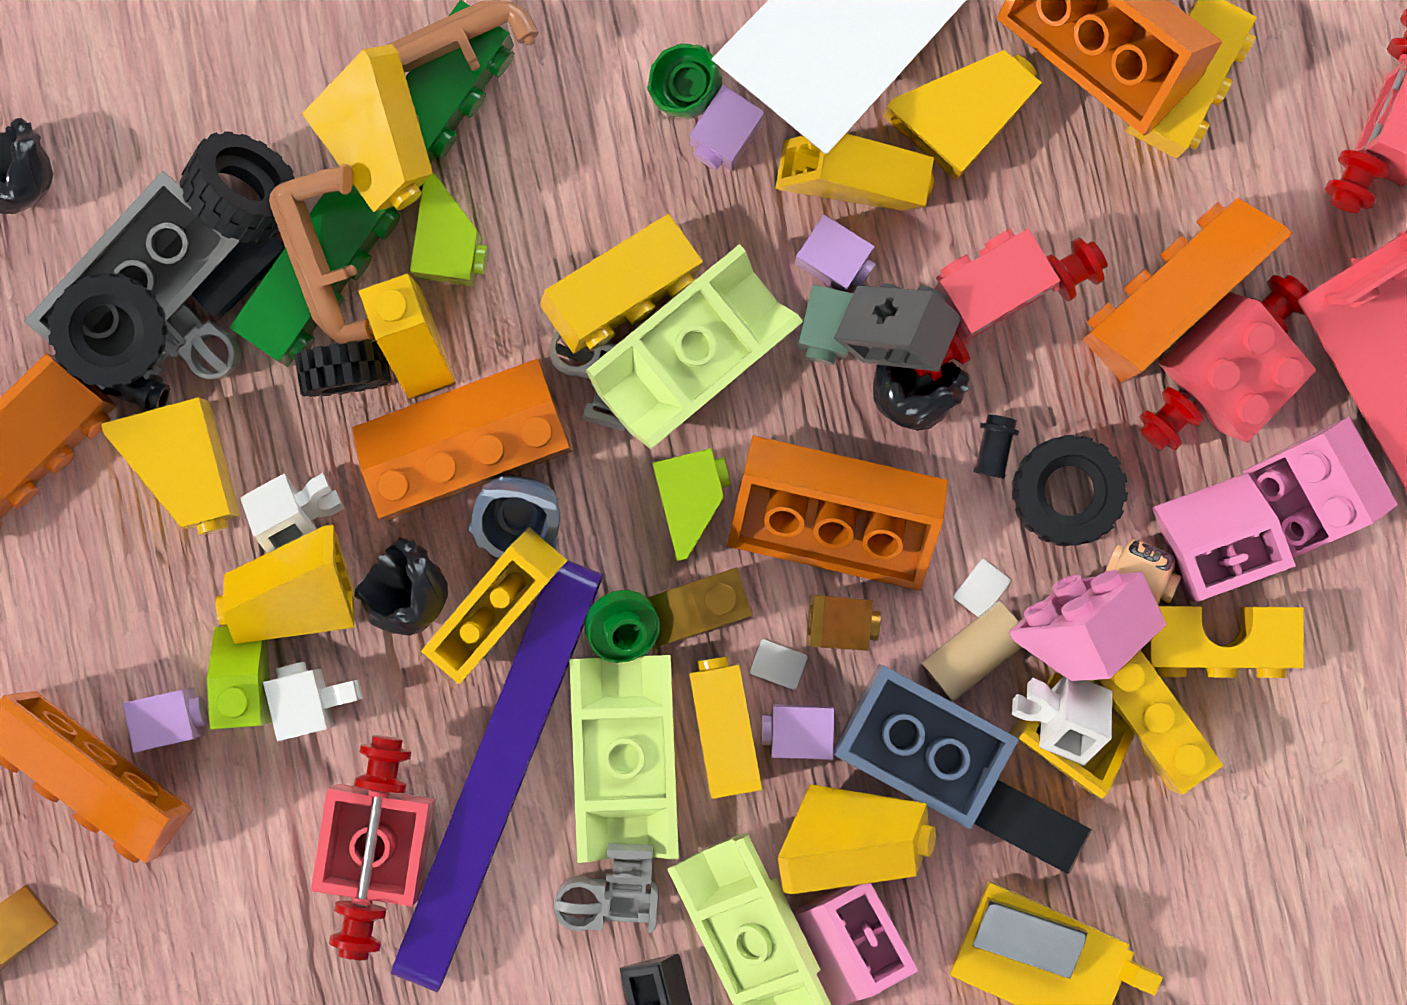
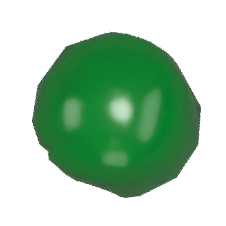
[647,43,723,119]

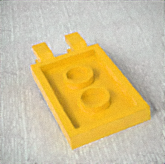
[948,880,1163,1005]

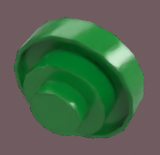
[585,590,660,663]

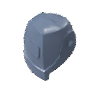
[469,475,560,558]

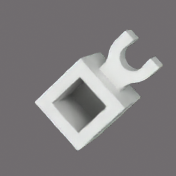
[240,473,345,553]
[263,662,363,741]
[1012,676,1112,766]

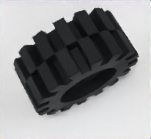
[294,340,391,397]

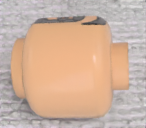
[1105,539,1182,605]

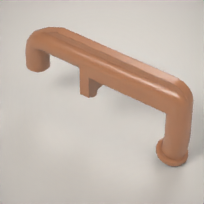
[387,0,539,122]
[269,164,375,344]

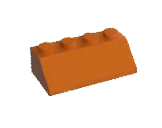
[996,0,1223,136]
[1082,198,1293,382]
[0,353,117,529]
[352,358,573,521]
[727,435,948,591]
[0,691,194,864]

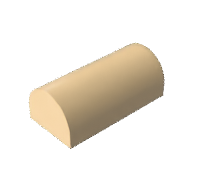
[920,601,1022,703]

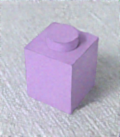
[690,85,765,171]
[794,214,875,292]
[123,687,208,753]
[761,704,834,759]

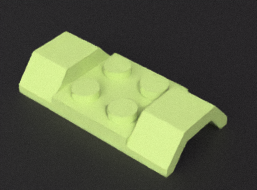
[586,244,803,449]
[569,655,679,863]
[667,832,831,1005]

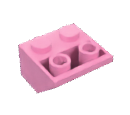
[1243,417,1398,558]
[1152,473,1296,601]
[1009,570,1167,681]
[793,883,918,1005]

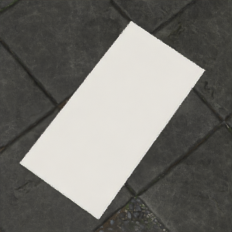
[711,0,966,154]

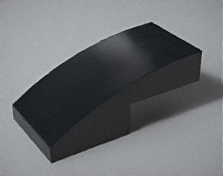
[974,780,1092,874]

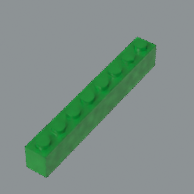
[229,0,514,367]

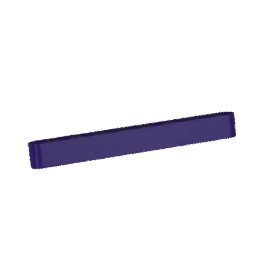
[391,560,603,993]

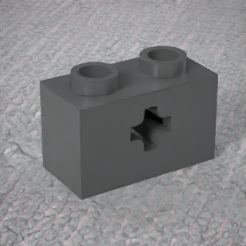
[834,283,961,371]

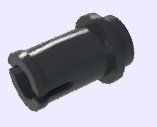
[101,375,170,412]
[973,414,1019,479]

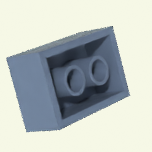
[833,664,1019,830]

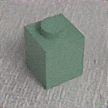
[797,284,854,365]

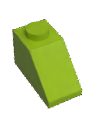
[410,173,489,287]
[653,448,731,562]
[207,626,272,730]

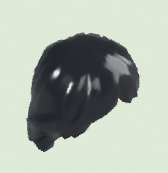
[0,118,54,214]
[873,362,970,431]
[354,537,448,636]

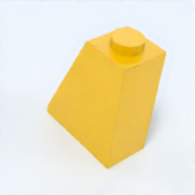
[302,44,433,212]
[883,50,1042,181]
[775,133,934,211]
[359,273,456,400]
[101,397,240,535]
[216,525,355,644]
[689,656,762,799]
[778,784,936,894]

